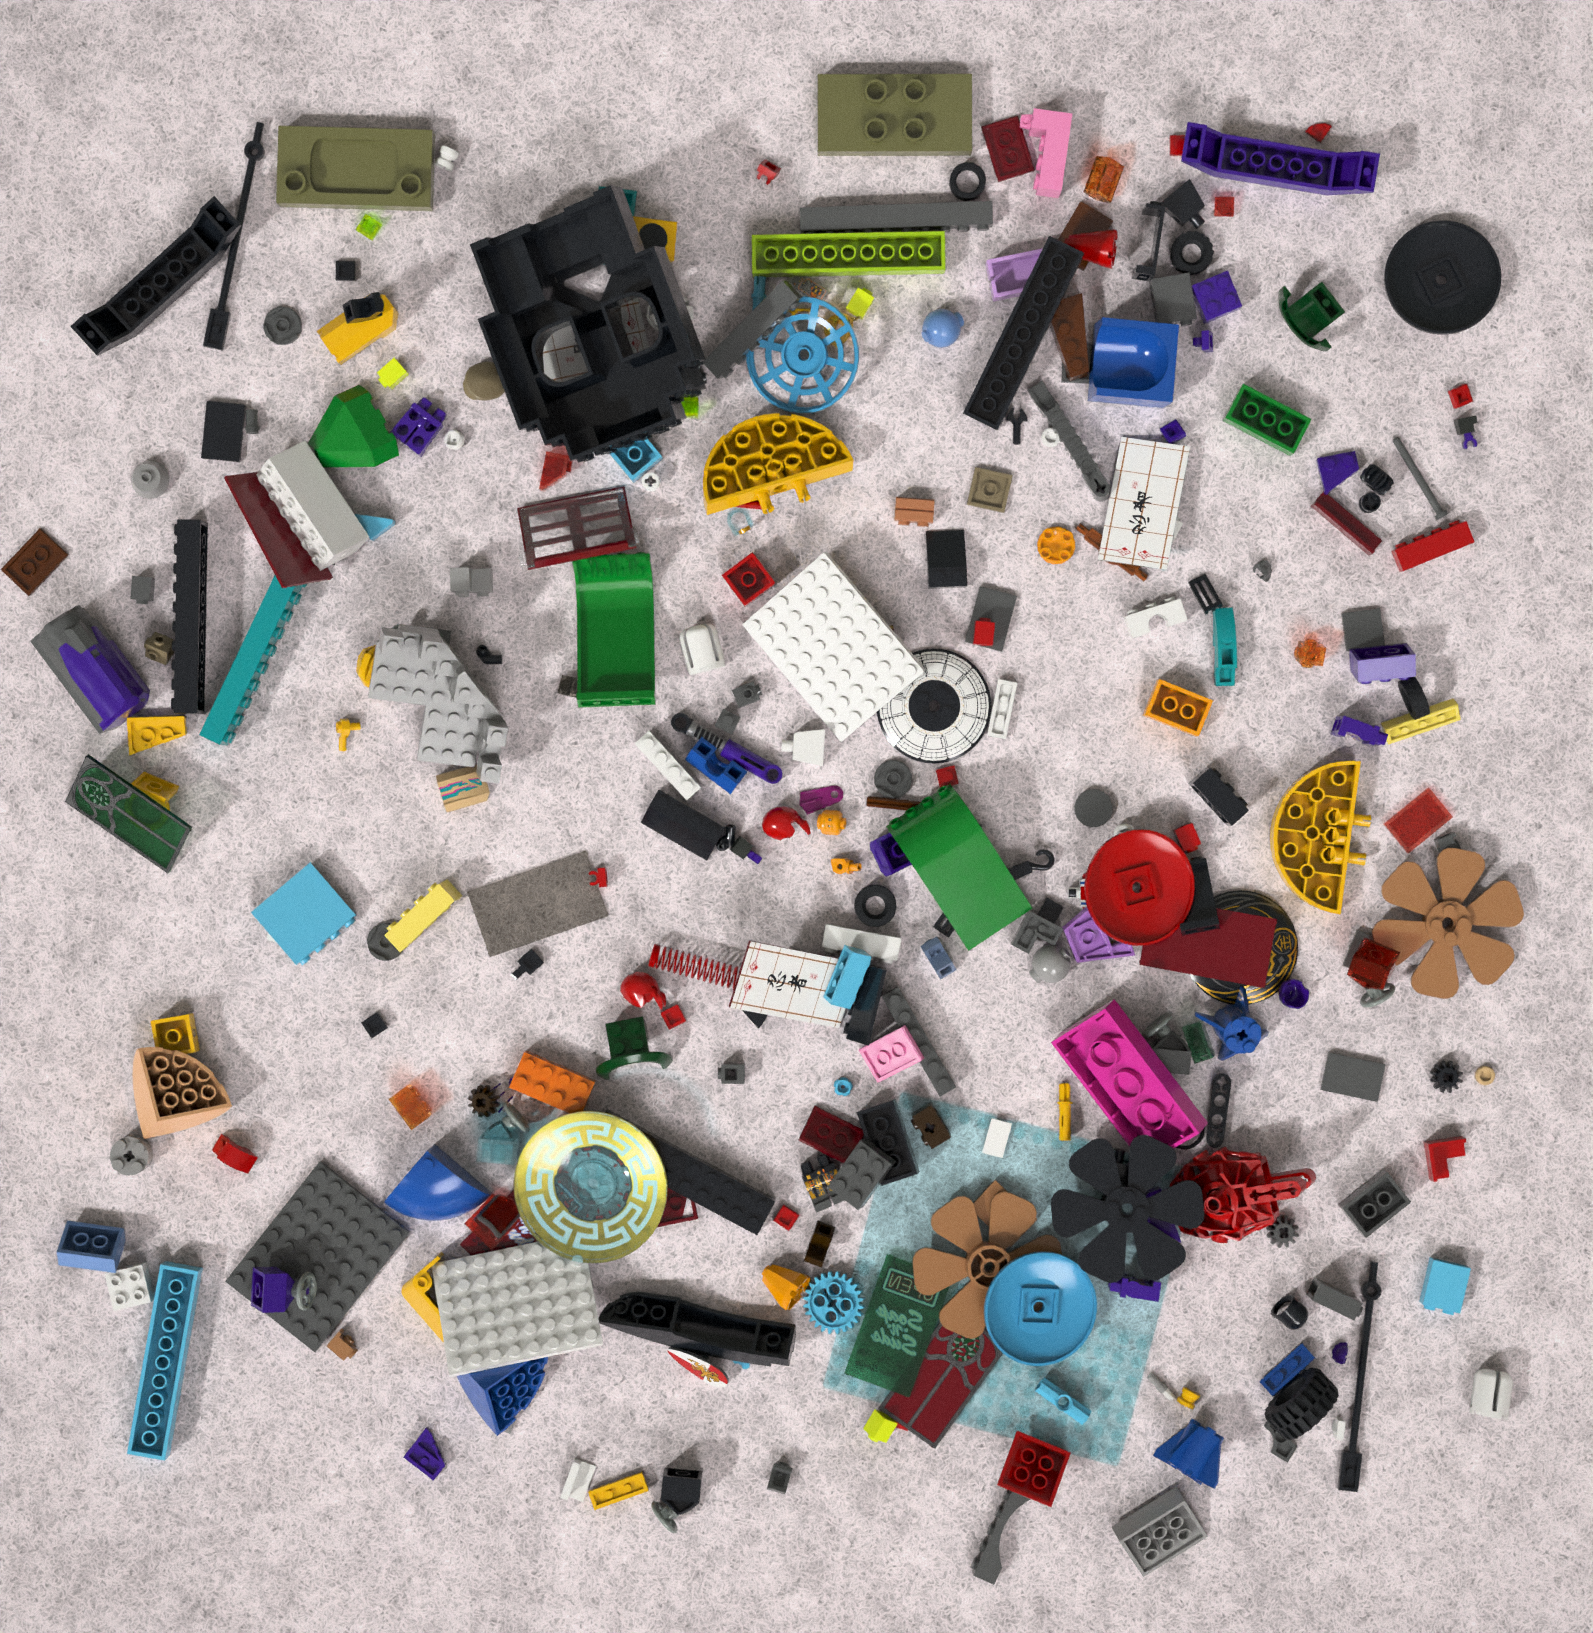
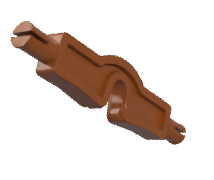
[1076,523,1149,582]

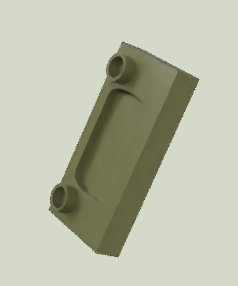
[276,126,435,211]

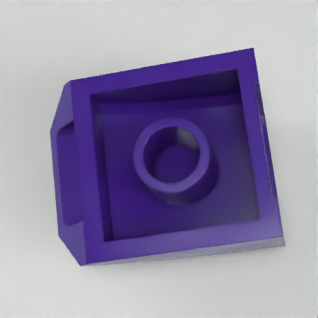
[870,832,912,877]

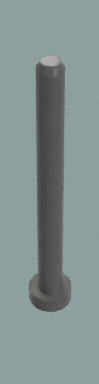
[1393,437,1449,520]

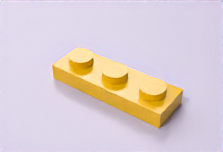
[588,1471,649,1510]

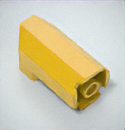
[317,294,399,365]

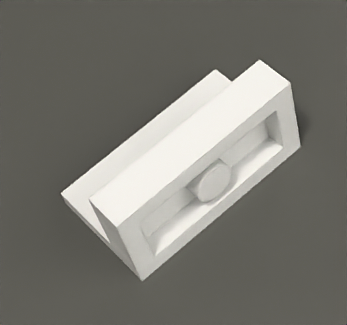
[560,1458,596,1502]

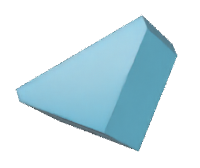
[355,514,395,541]

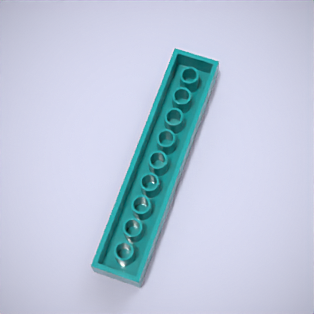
[199,575,307,746]

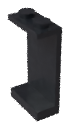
[1132,201,1166,282]
[1180,857,1220,936]

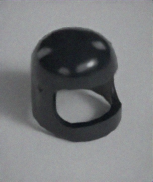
[1271,1295,1309,1330]

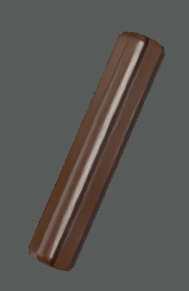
[866,796,921,811]

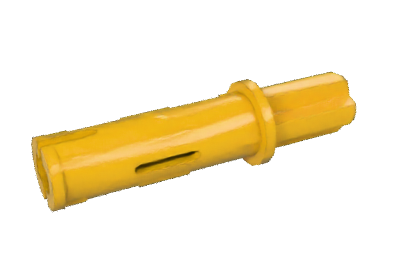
[1057,1083,1073,1141]

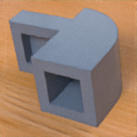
[920,936,957,980]

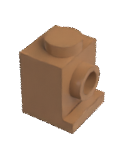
[326,1328,358,1361]

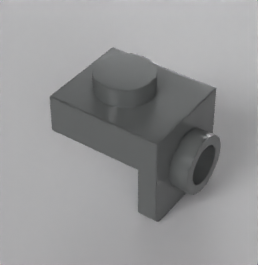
[767,1462,793,1494]

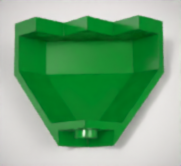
[308,385,399,468]

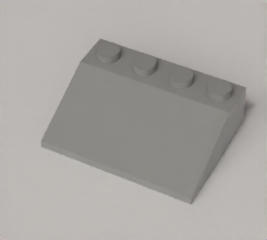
[1112,1487,1208,1577]

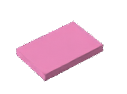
[859,1025,924,1083]

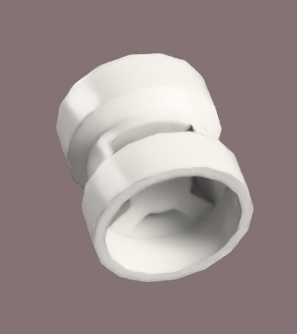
[434,146,459,172]

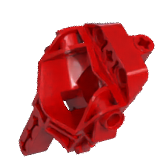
[1169,1146,1316,1243]

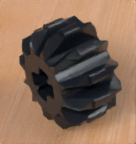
[1360,464,1394,495]
[1430,1060,1463,1093]

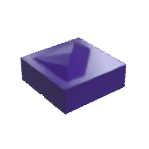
[1160,419,1186,444]

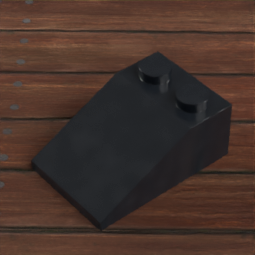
[926,530,967,589]

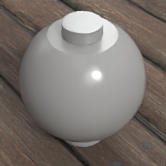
[1029,945,1070,983]

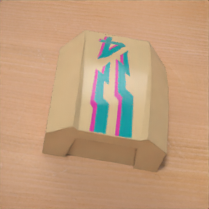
[436,765,490,812]

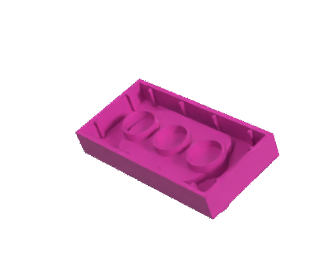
[1051,999,1208,1148]

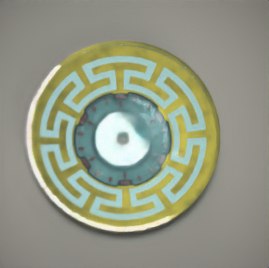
[514,1111,668,1263]

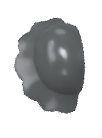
[1253,560,1272,582]

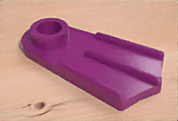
[799,786,843,815]

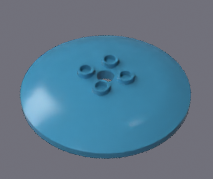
[984,1251,1097,1366]

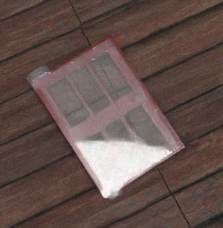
[517,486,640,570]

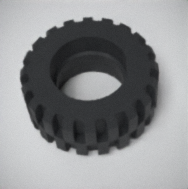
[1265,1368,1339,1440]

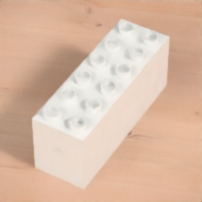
[256,441,369,571]

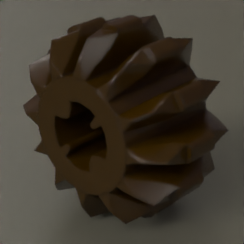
[467,1085,500,1118]

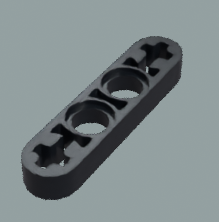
[1206,1073,1231,1148]

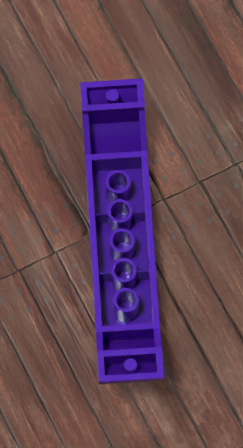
[1181,122,1380,196]

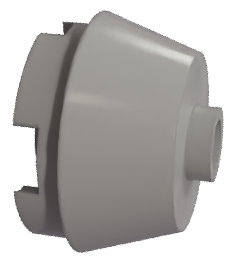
[131,460,169,499]

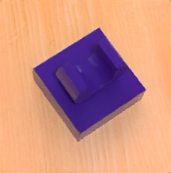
[1193,330,1213,352]

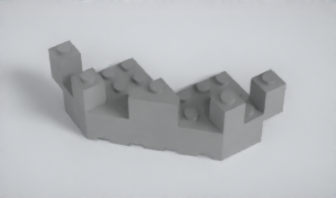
[368,624,508,784]

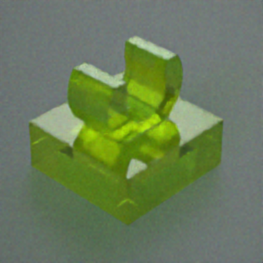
[355,214,383,241]

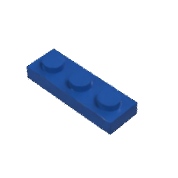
[1259,1343,1315,1396]

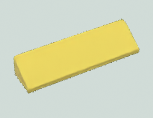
[1381,699,1461,744]

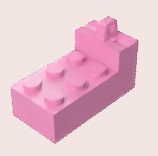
[1020,108,1072,198]

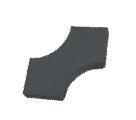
[1264,1421,1297,1463]

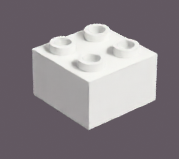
[105,1261,155,1311]

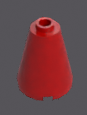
[1064,229,1118,269]

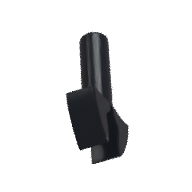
[1006,408,1028,445]

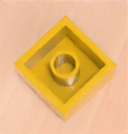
[151,1013,200,1054]

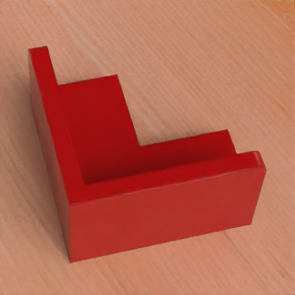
[1424,1136,1466,1182]

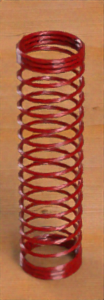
[648,943,738,990]

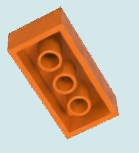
[509,1051,596,1113]

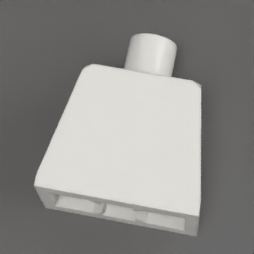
[781,729,825,766]

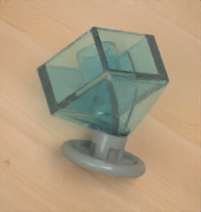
[476,1101,530,1165]

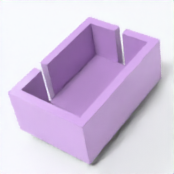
[985,248,1043,302]

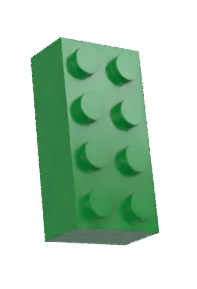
[1222,384,1312,456]

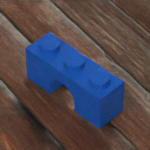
[685,737,747,794]

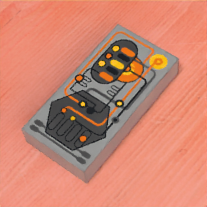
[788,276,829,300]

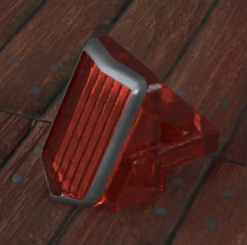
[464,1194,520,1250]

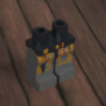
[801,1154,844,1213]

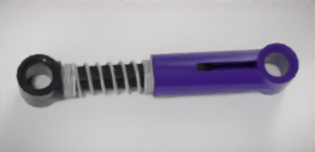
[671,713,783,784]

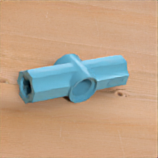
[1035,1377,1092,1425]

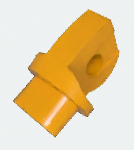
[831,858,862,874]

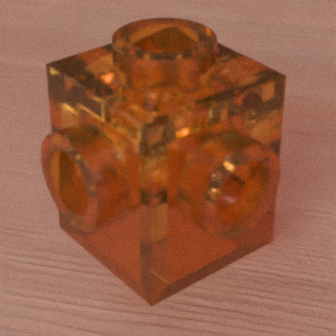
[1294,639,1326,668]

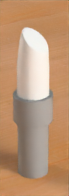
[1147,1373,1177,1400]

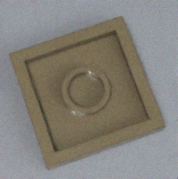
[967,467,1013,513]

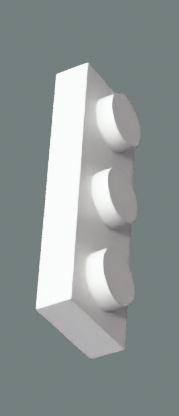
[987,679,1017,739]

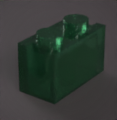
[1182,1020,1215,1064]

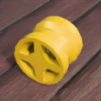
[1177,1387,1200,1410]

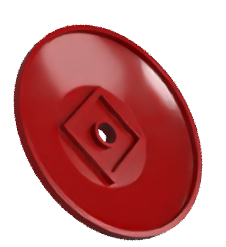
[1084,829,1195,946]

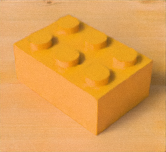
[1142,679,1213,737]

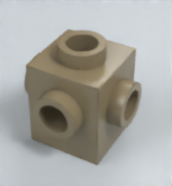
[144,632,175,665]

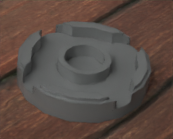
[263,306,302,345]
[874,760,912,798]
[1074,789,1113,827]
[367,923,403,961]

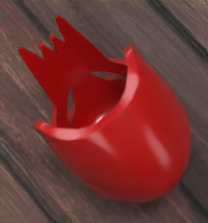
[762,806,811,841]
[620,972,666,1010]

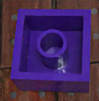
[1192,271,1242,324]

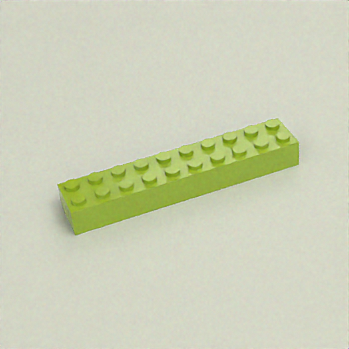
[752,231,945,278]

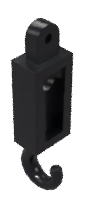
[1008,849,1055,880]

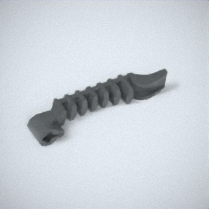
[1027,381,1110,502]

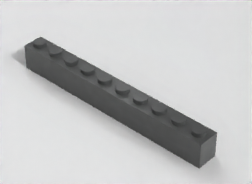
[800,201,993,234]

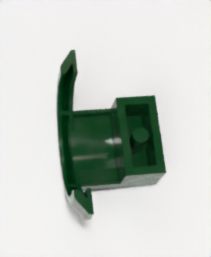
[1278,282,1345,352]
[596,1016,673,1080]

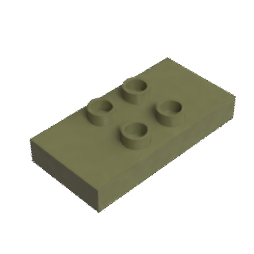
[818,74,972,156]

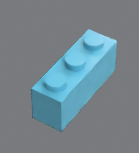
[823,945,872,1009]

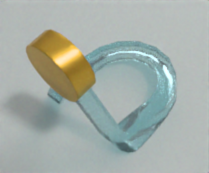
[727,508,754,536]

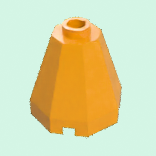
[762,1264,811,1310]

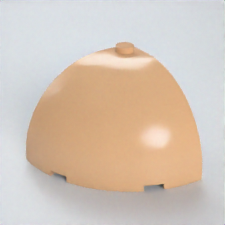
[133,1047,232,1139]

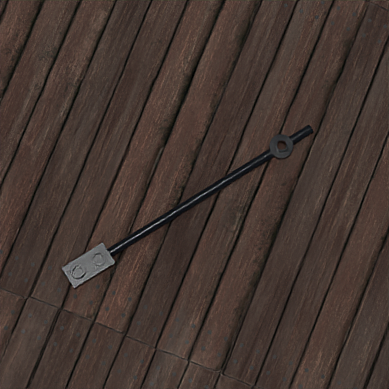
[203,122,265,351]
[1337,1261,1381,1492]

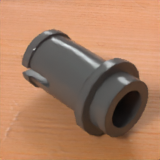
[244,409,260,434]

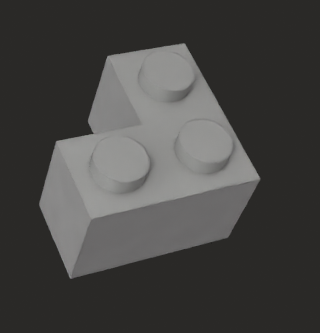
[450,567,493,597]

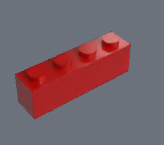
[1391,520,1475,572]

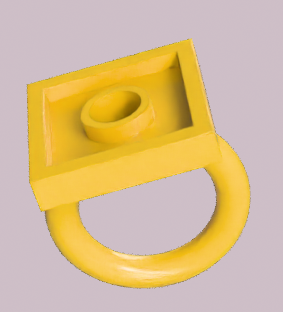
[125,772,179,830]

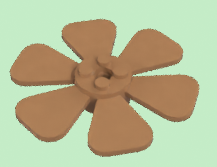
[1372,848,1524,999]
[912,1191,1062,1339]

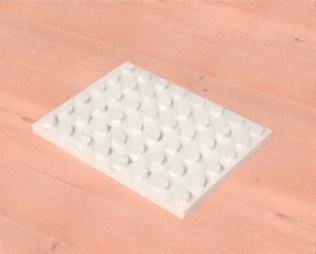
[743,551,926,742]
[432,1241,603,1377]

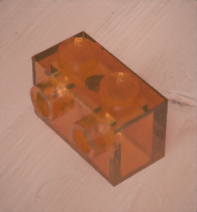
[1083,156,1124,203]
[389,1084,432,1130]

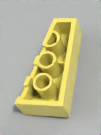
[384,879,462,952]

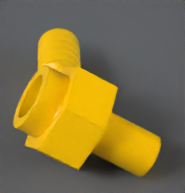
[336,719,361,751]

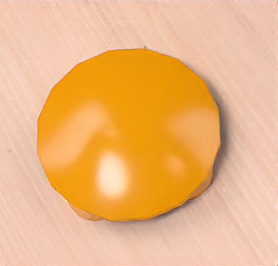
[1037,527,1075,564]

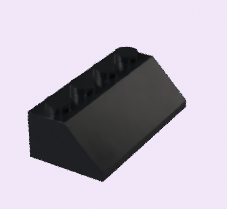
[641,790,726,861]
[843,965,887,1046]

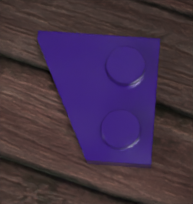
[1316,451,1359,495]
[403,1427,446,1481]

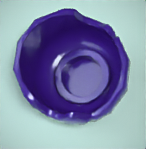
[1278,979,1309,1009]

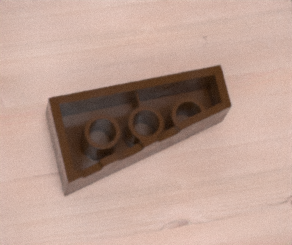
[1050,293,1089,382]

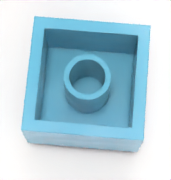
[610,439,663,483]

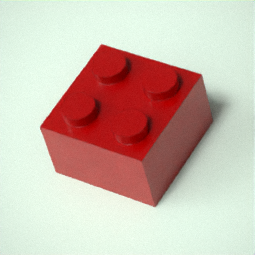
[722,552,776,607]

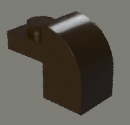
[804,1220,835,1268]

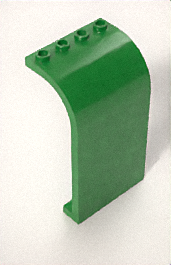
[572,552,656,708]
[886,784,1032,951]

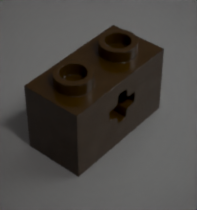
[910,1102,952,1149]

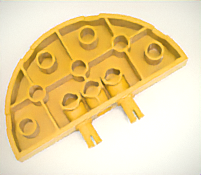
[703,413,854,515]
[1270,761,1371,915]

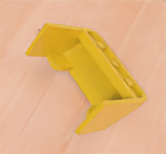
[401,1251,444,1342]

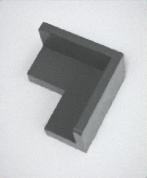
[1010,911,1063,954]

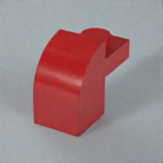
[212,1134,258,1174]

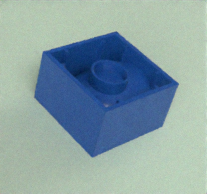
[1088,317,1179,408]

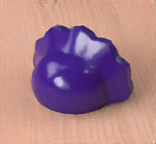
[1332,1342,1348,1364]

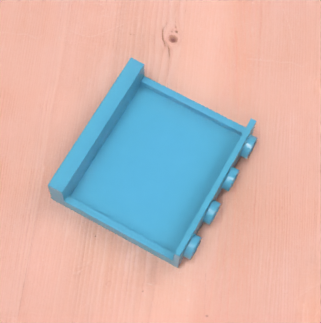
[251,862,356,966]

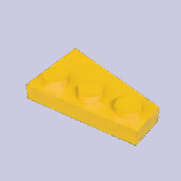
[127,715,187,756]

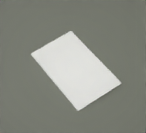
[982,1118,1012,1158]

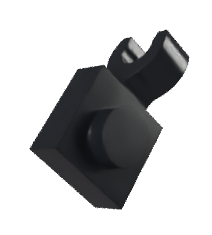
[511,948,544,980]

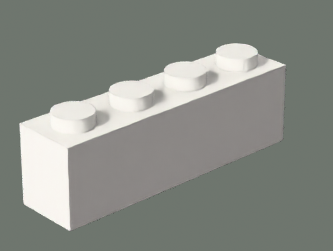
[635,731,702,800]
[821,924,901,964]

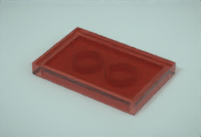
[1383,787,1453,854]

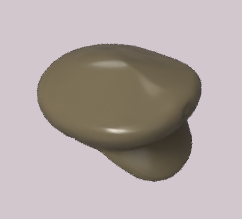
[463,361,505,401]

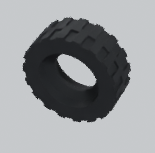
[1170,231,1214,275]
[1398,677,1430,720]
[854,884,897,927]

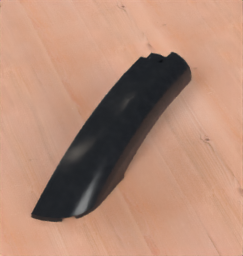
[599,1292,796,1367]

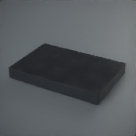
[201,401,246,463]

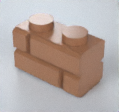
[894,497,935,527]

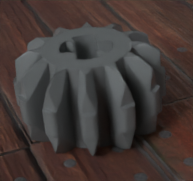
[1266,1215,1299,1248]

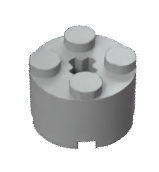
[110,1135,153,1176]

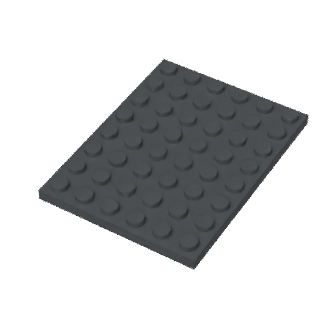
[225,1161,410,1352]

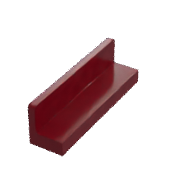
[1311,491,1382,556]

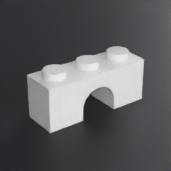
[1124,597,1187,639]

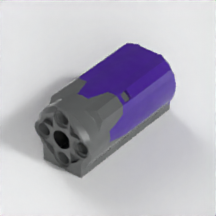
[30,605,150,734]

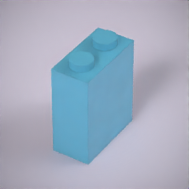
[1419,1257,1471,1315]

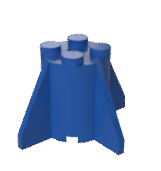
[1195,986,1269,1061]
[1153,1418,1224,1489]

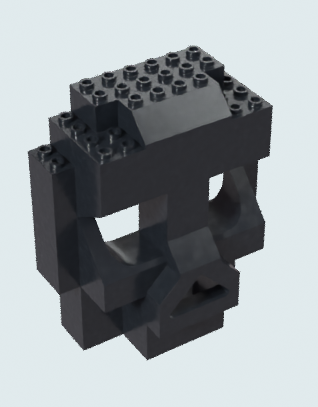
[470,185,707,463]

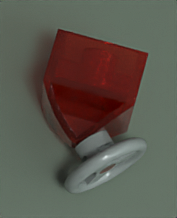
[1347,937,1400,1008]

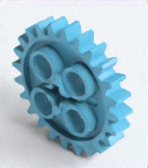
[803,1271,865,1334]

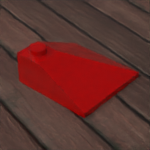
[997,1431,1071,1507]

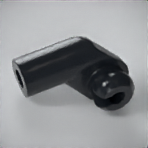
[476,645,502,664]
[716,824,736,851]

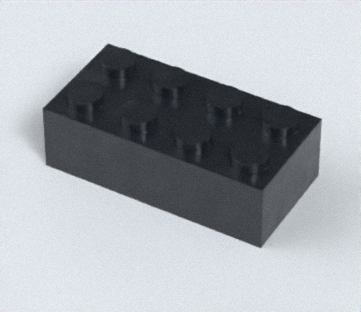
[857,1099,920,1186]

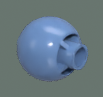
[922,309,964,348]

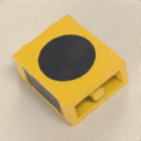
[633,216,677,263]

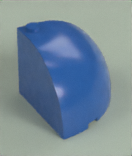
[384,1144,493,1221]
[457,1357,548,1436]

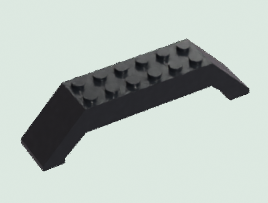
[70,196,241,356]

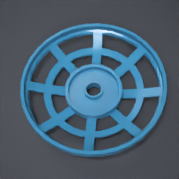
[746,296,859,413]

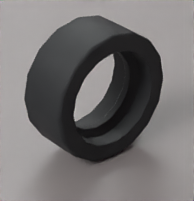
[949,162,986,201]

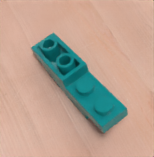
[1213,607,1237,686]

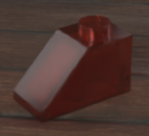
[539,451,573,492]

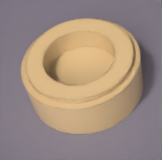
[1475,1066,1495,1085]

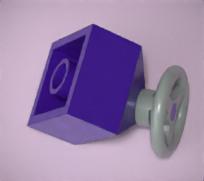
[251,1266,317,1313]

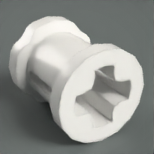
[642,472,660,491]

